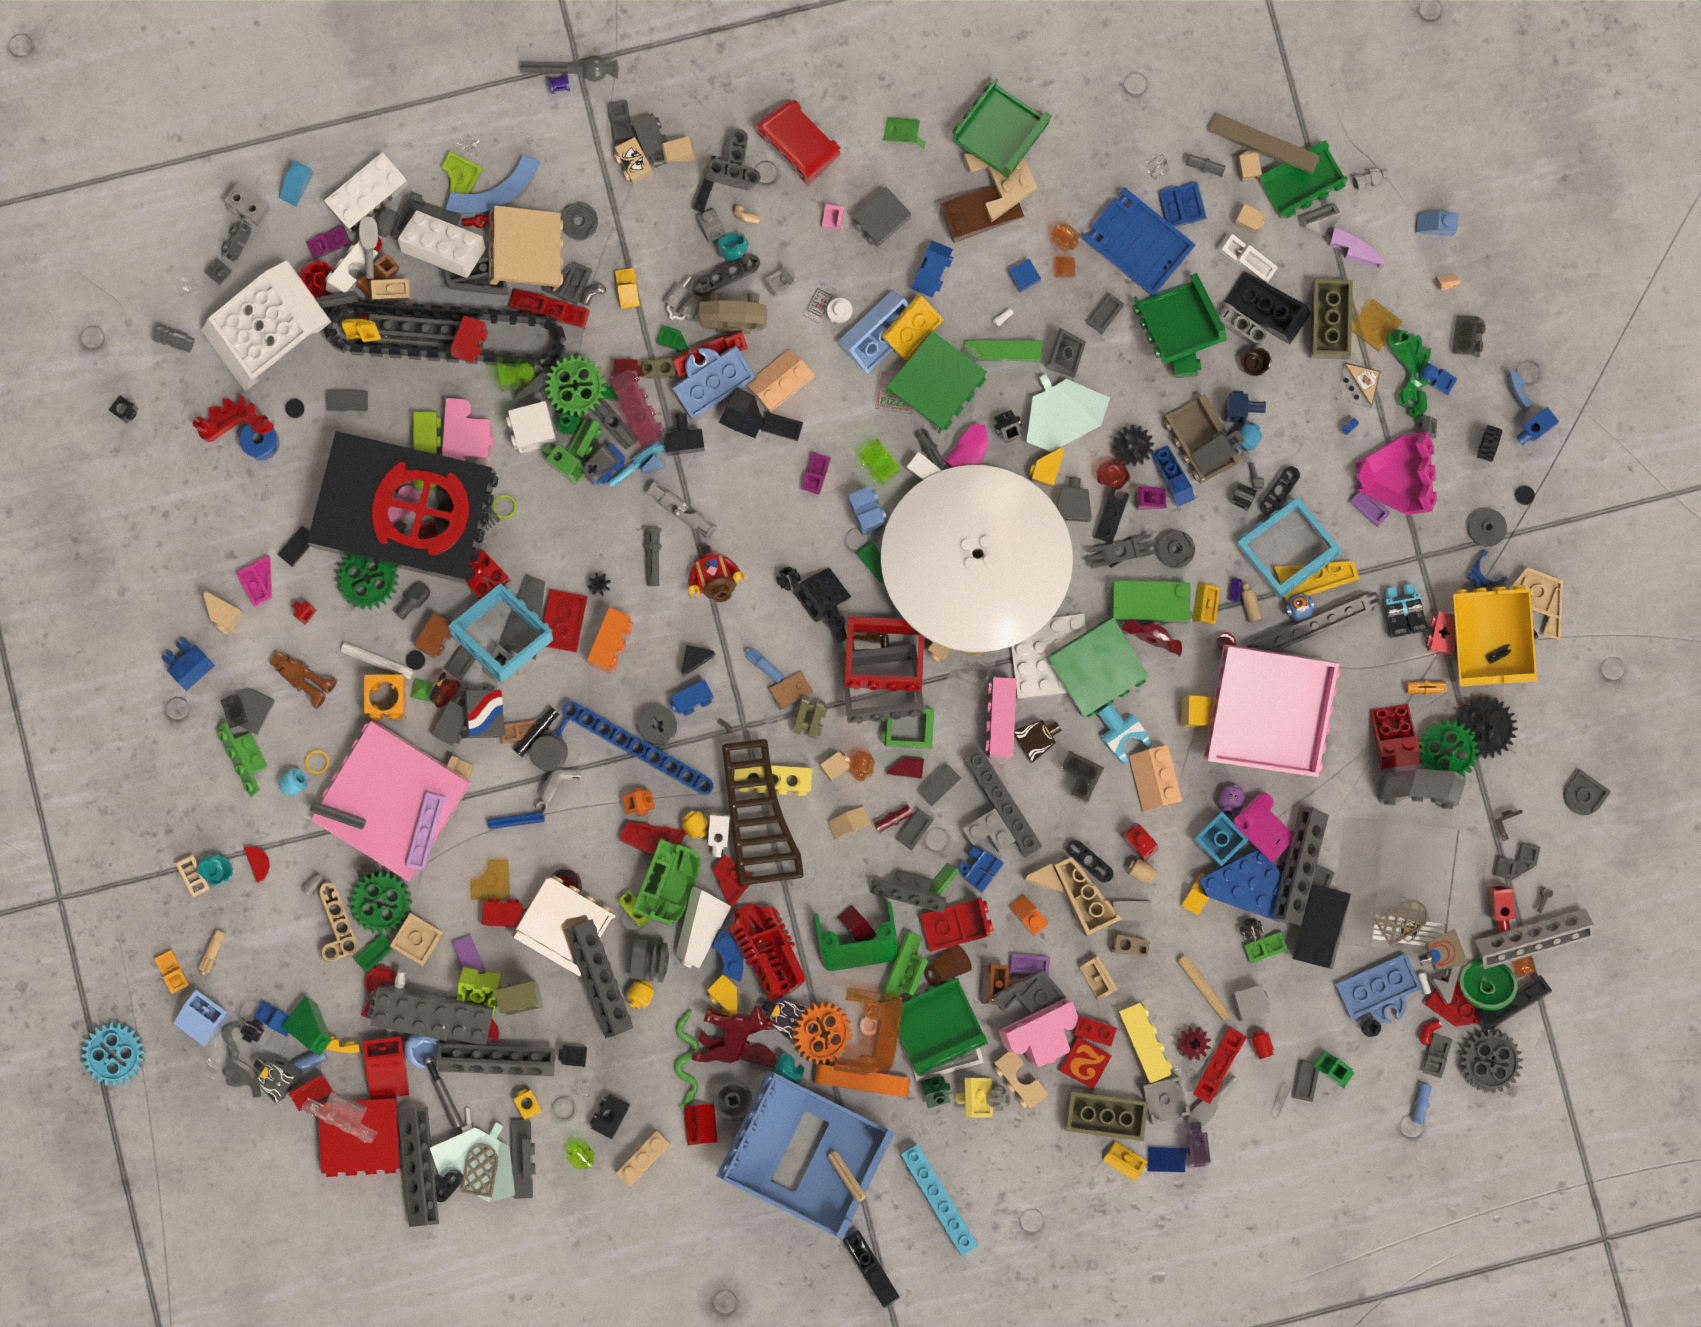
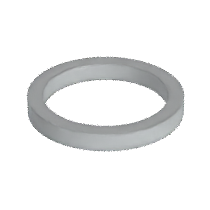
[552,1098,577,1122]

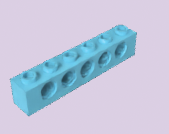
[900,1144,978,1256]

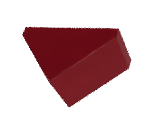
[837,905,877,942]

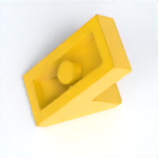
[615,268,640,309]
[1181,873,1209,916]

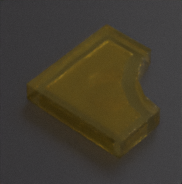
[470,859,510,900]

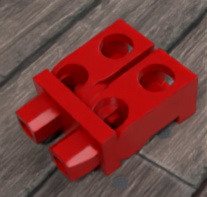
[467,548,511,600]

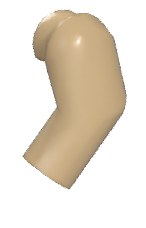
[733,205,760,225]

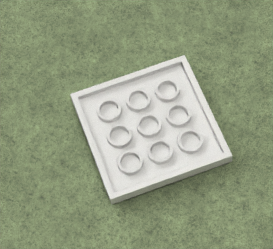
[1011,614,1087,699]

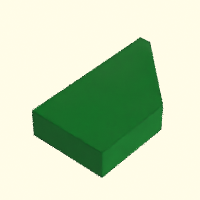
[656,325,689,353]

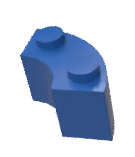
[713,930,744,982]

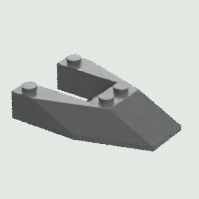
[1379,769,1466,809]

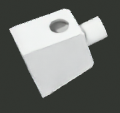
[708,812,730,857]

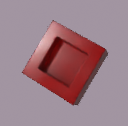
[291,601,317,625]

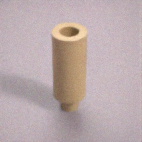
[1241,583,1263,623]

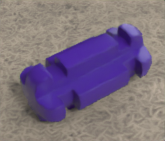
[1229,578,1242,602]

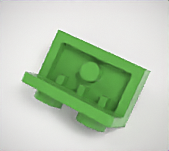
[568,419,602,461]

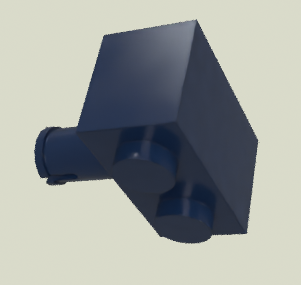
[1225,390,1266,423]

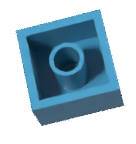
[1192,812,1249,868]

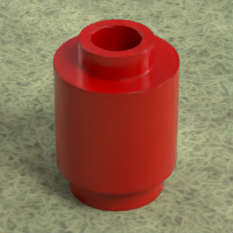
[1250,1029,1274,1059]

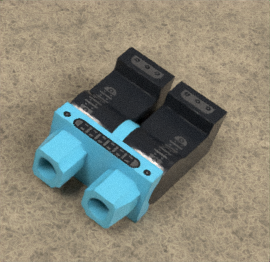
[1383,584,1429,639]

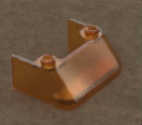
[834,987,904,1075]

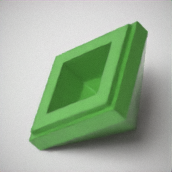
[411,679,434,702]

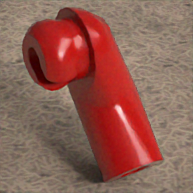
[1419,1019,1442,1045]

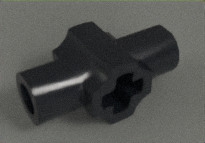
[827,606,847,643]

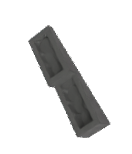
[515,352,584,404]

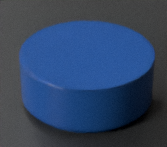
[1341,417,1359,435]

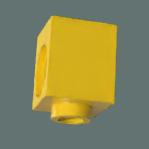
[513,1089,543,1120]

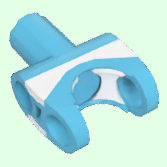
[1098,704,1151,764]

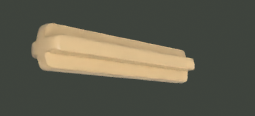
[828,1151,866,1202]

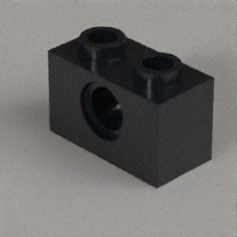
[590,1094,630,1140]

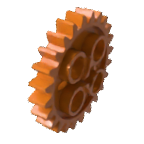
[791,1001,852,1064]

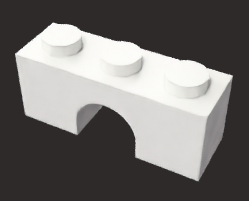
[325,240,378,294]

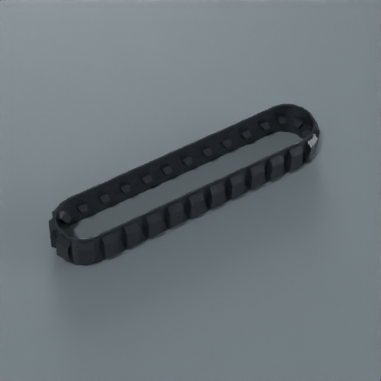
[323,300,566,368]

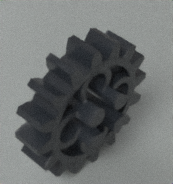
[1113,425,1154,467]

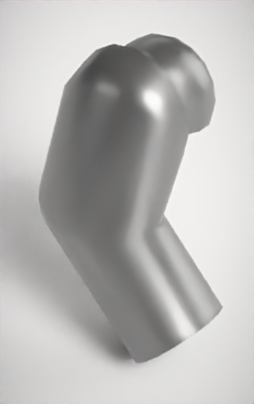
[581,282,606,306]

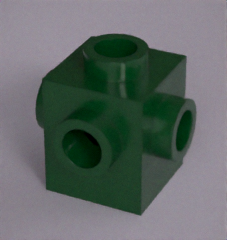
[921,1076,952,1108]

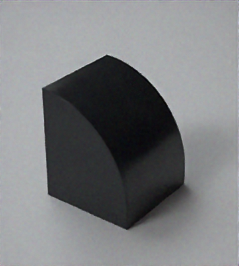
[1230,483,1257,511]

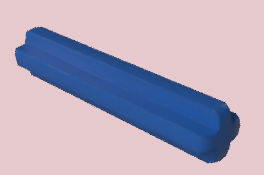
[487,812,545,829]

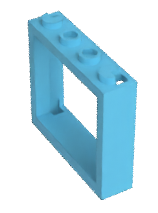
[1237,497,1341,599]
[448,583,553,683]

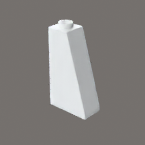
[676,887,731,969]

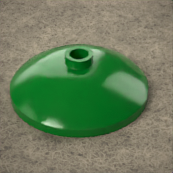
[1459,959,1518,1010]

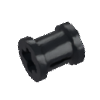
[1362,1019,1381,1037]

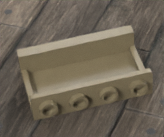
[1163,394,1242,484]

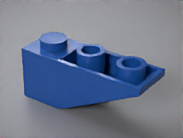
[1151,446,1195,507]

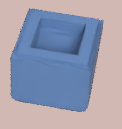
[642,455,665,474]

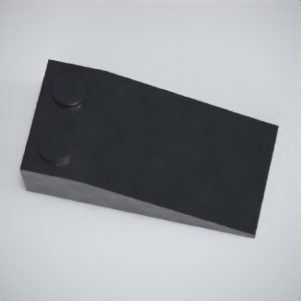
[1224,271,1311,344]
[1292,884,1351,969]

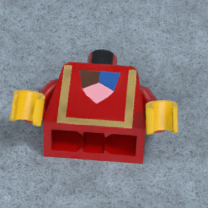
[688,546,746,598]

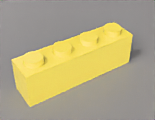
[1118,1003,1173,1084]

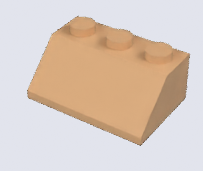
[746,349,814,413]
[1129,745,1182,812]

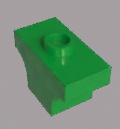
[1312,1050,1355,1088]

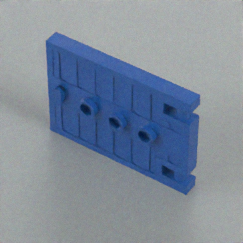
[1082,187,1196,296]

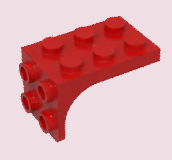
[920,897,994,952]

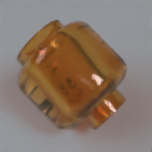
[1051,223,1079,252]
[849,751,875,781]

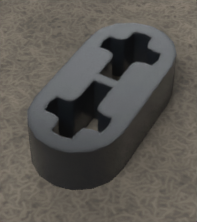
[436,1169,463,1202]

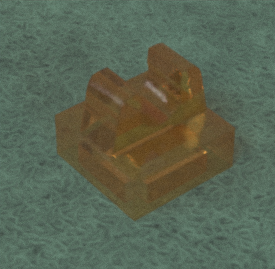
[1055,257,1075,278]
[1512,956,1537,978]

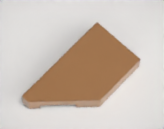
[501,720,535,744]

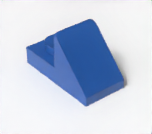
[253,1001,289,1037]

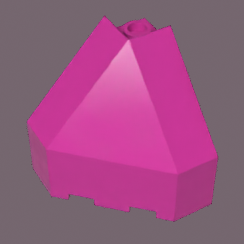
[1355,431,1437,515]

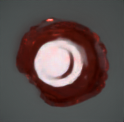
[1097,459,1130,490]

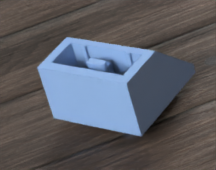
[173,990,228,1047]

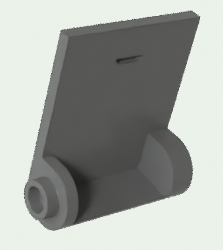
[391,192,461,241]

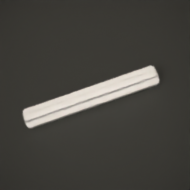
[341,643,414,679]

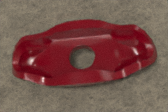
[1121,620,1182,657]

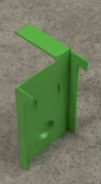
[882,117,926,148]

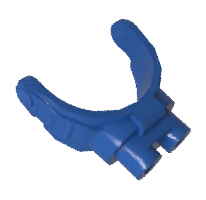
[1467,551,1507,589]

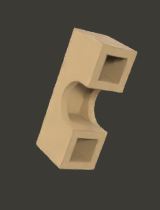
[993,1051,1049,1109]
[616,1131,671,1187]

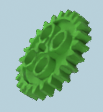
[545,355,607,417]

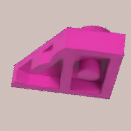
[236,556,272,607]

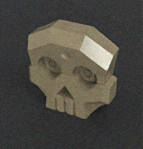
[699,291,767,334]

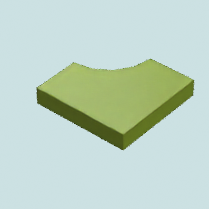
[441,151,484,194]

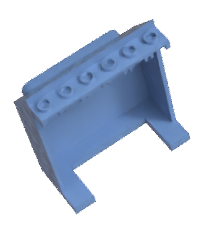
[716,1070,895,1240]

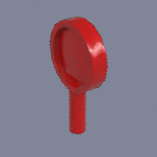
[361,966,397,1019]

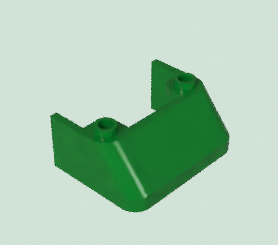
[814,902,899,971]

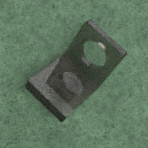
[1495,809,1523,841]

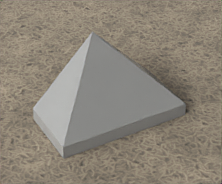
[1299,203,1341,237]

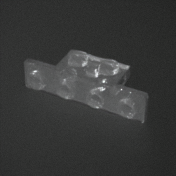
[302,1091,378,1143]

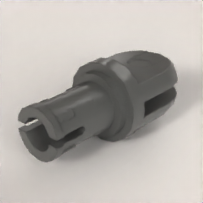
[394,583,430,620]

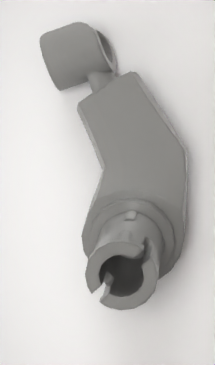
[535,766,580,812]

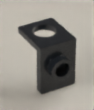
[109,395,138,424]

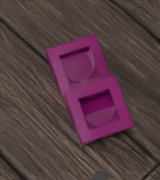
[307,225,352,259]
[801,452,831,495]

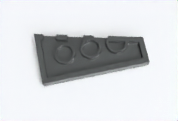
[500,575,545,660]

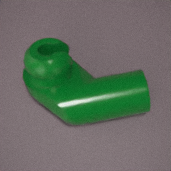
[1409,392,1427,418]

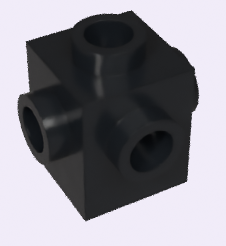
[993,410,1023,443]

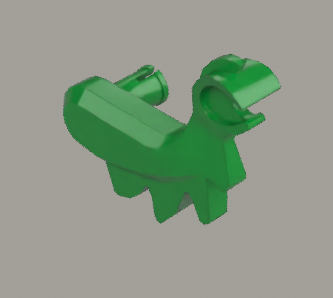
[1386,329,1431,409]
[554,378,627,435]

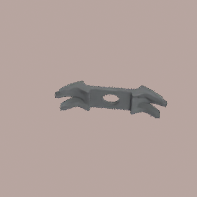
[1084,533,1157,569]

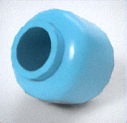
[278,768,307,796]

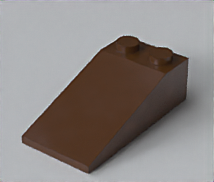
[940,186,1024,243]

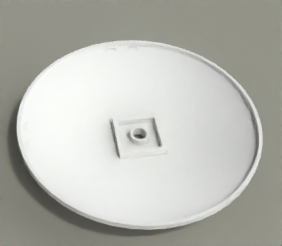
[881,465,1073,652]

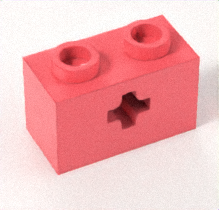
[1426,612,1456,656]

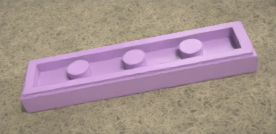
[406,791,446,871]

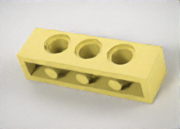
[734,766,812,796]

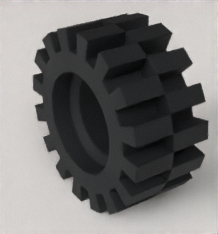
[1477,425,1503,462]

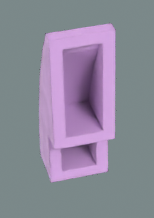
[1329,228,1385,269]

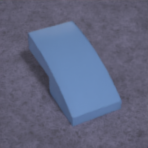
[1508,369,1533,410]

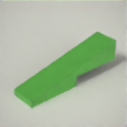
[965,340,1042,362]

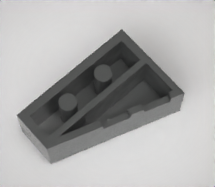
[444,257,509,295]

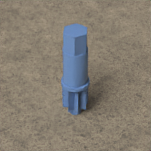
[745,648,785,683]

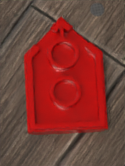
[1424,976,1480,1027]

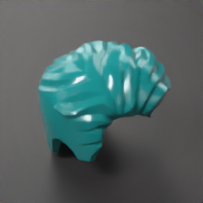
[717,232,749,261]
[197,854,233,886]
[774,1052,805,1083]

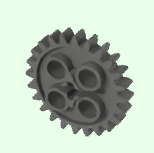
[1459,1030,1523,1093]

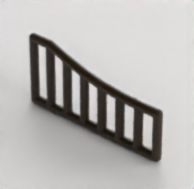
[722,739,804,886]

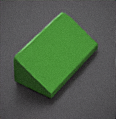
[930,863,959,895]

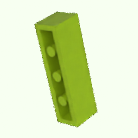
[413,412,442,491]

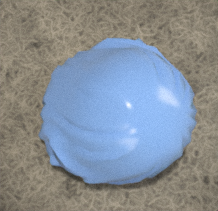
[404,1034,441,1069]

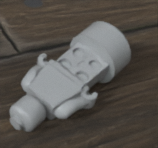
[1352,168,1389,190]

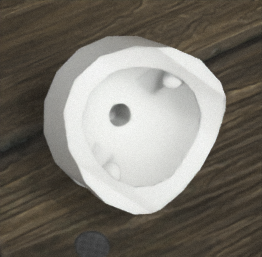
[827,298,852,325]

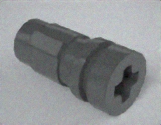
[153,323,195,353]

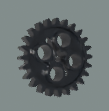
[1455,696,1518,759]

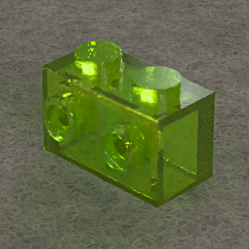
[859,439,901,485]

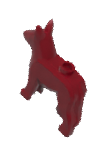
[692,1005,776,1063]

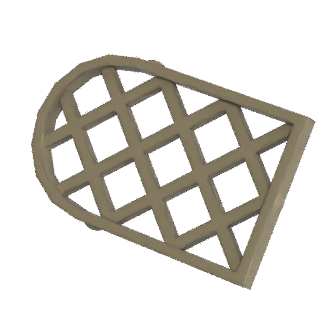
[1375,900,1428,947]
[461,1144,498,1197]

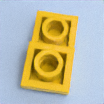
[326,1036,362,1053]

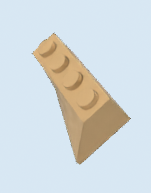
[1053,857,1122,936]

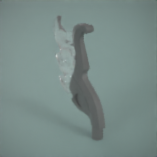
[199,1022,261,1098]

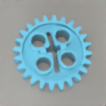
[81,1023,146,1086]

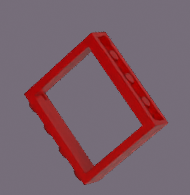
[845,617,924,692]

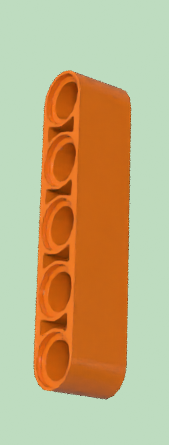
[814,1064,910,1098]

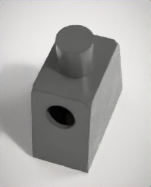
[1057,477,1092,522]

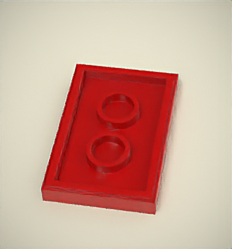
[543,589,588,653]

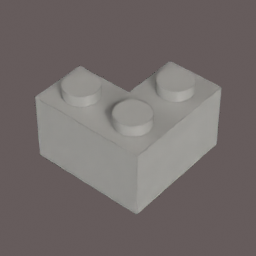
[962,809,1016,853]

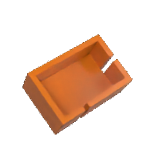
[587,607,634,673]

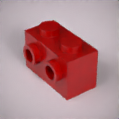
[450,316,488,363]

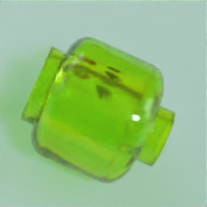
[566,1141,595,1170]

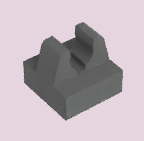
[205,258,232,286]
[1415,416,1437,438]

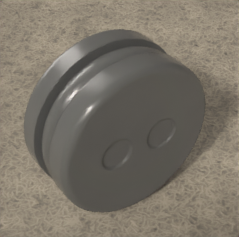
[530,734,568,771]

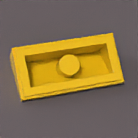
[1192,584,1220,625]
[1103,1141,1148,1181]

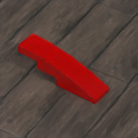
[509,289,590,329]

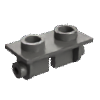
[221,222,252,262]

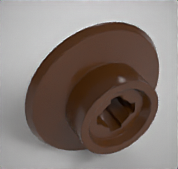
[703,577,736,603]

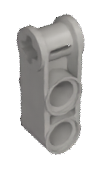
[1218,302,1267,347]

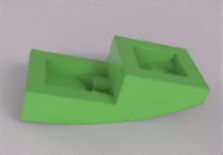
[1244,931,1289,963]

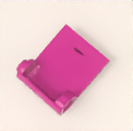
[1234,792,1293,863]

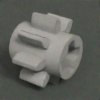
[987,1087,1011,1111]

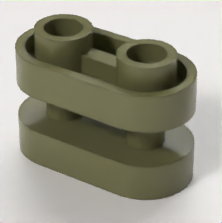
[793,696,828,739]

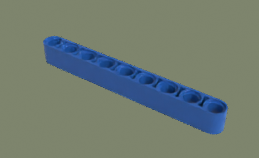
[562,701,714,796]

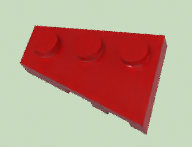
[619,822,687,857]

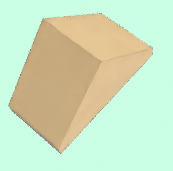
[661,136,698,162]
[828,807,871,839]
[1025,864,1064,893]

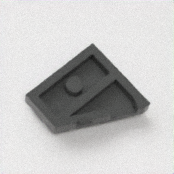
[543,262,592,305]

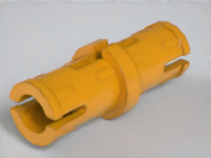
[1406,680,1446,695]

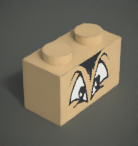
[614,137,653,184]

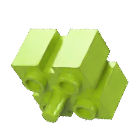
[457,967,501,1018]

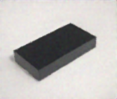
[761,412,803,441]
[277,526,311,567]

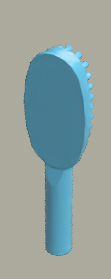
[608,441,665,488]

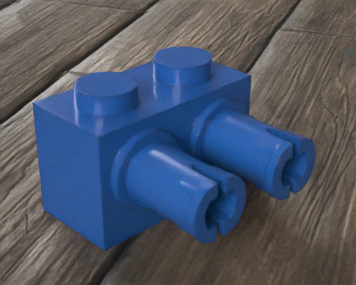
[162,638,215,691]

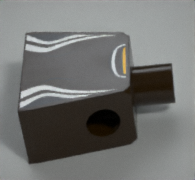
[1014,720,1062,764]

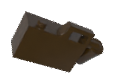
[853,633,889,651]

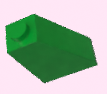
[282,996,331,1056]

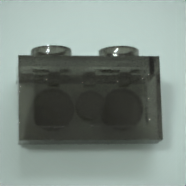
[1452,316,1486,357]

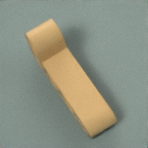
[319,883,358,963]

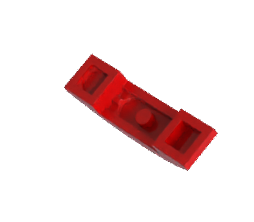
[672,331,748,378]
[1193,1027,1247,1104]

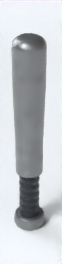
[422,1056,463,1130]

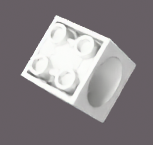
[506,401,557,454]

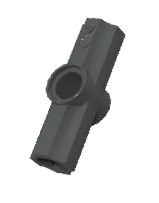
[590,398,638,449]

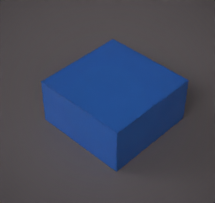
[1008,259,1041,292]

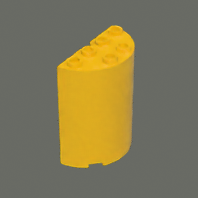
[1453,585,1537,686]

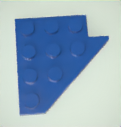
[1198,849,1282,922]

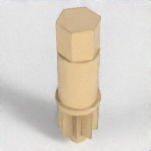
[199,930,226,976]

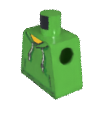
[542,444,584,485]

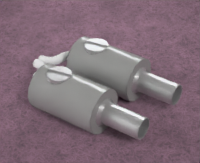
[663,275,704,321]

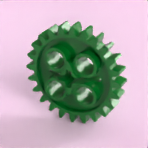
[336,557,399,610]
[1418,719,1481,777]
[349,871,412,934]

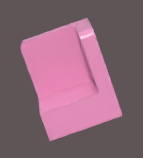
[822,204,844,230]

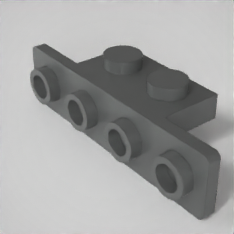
[870,869,946,913]
[511,1120,536,1199]

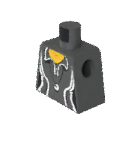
[253,1056,303,1104]

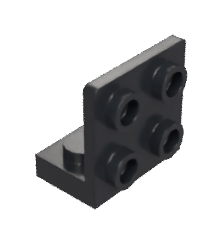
[794,568,851,622]

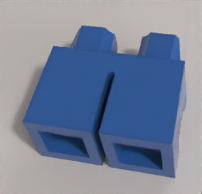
[958,847,1004,893]

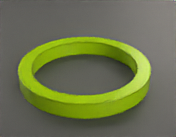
[493,495,517,519]

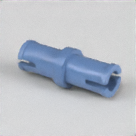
[1412,1083,1432,1124]

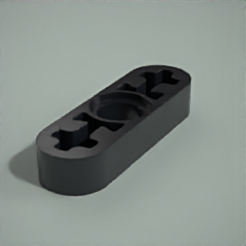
[1260,466,1300,515]
[1066,840,1114,883]

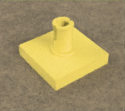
[956,1078,993,1118]

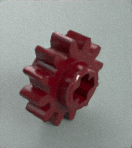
[1177,1027,1211,1061]

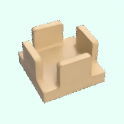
[390,913,444,967]

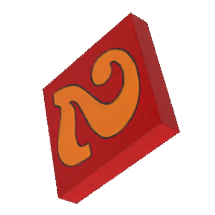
[1059,1037,1112,1090]

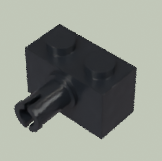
[664,413,705,456]

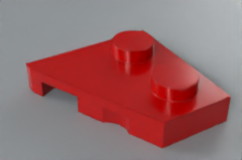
[713,855,752,908]

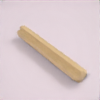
[1178,955,1231,1021]

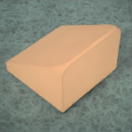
[1437,274,1460,290]

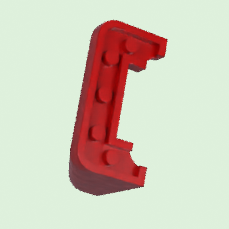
[755,99,840,186]

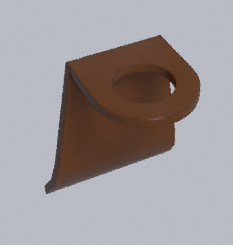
[924,945,972,985]

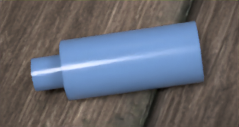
[294,1051,328,1073]

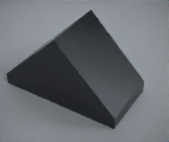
[681,645,716,677]

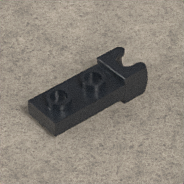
[1094,488,1130,544]

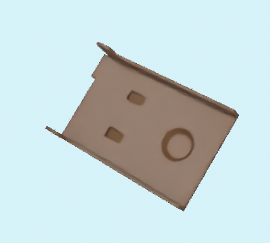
[769,671,813,710]

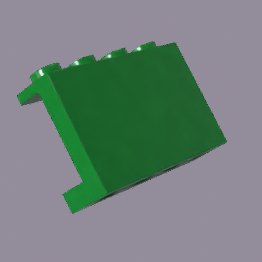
[1258,140,1348,219]

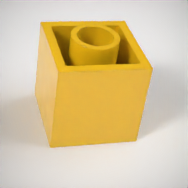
[1180,696,1214,729]

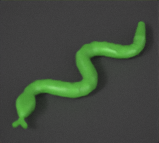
[674,1010,700,1110]

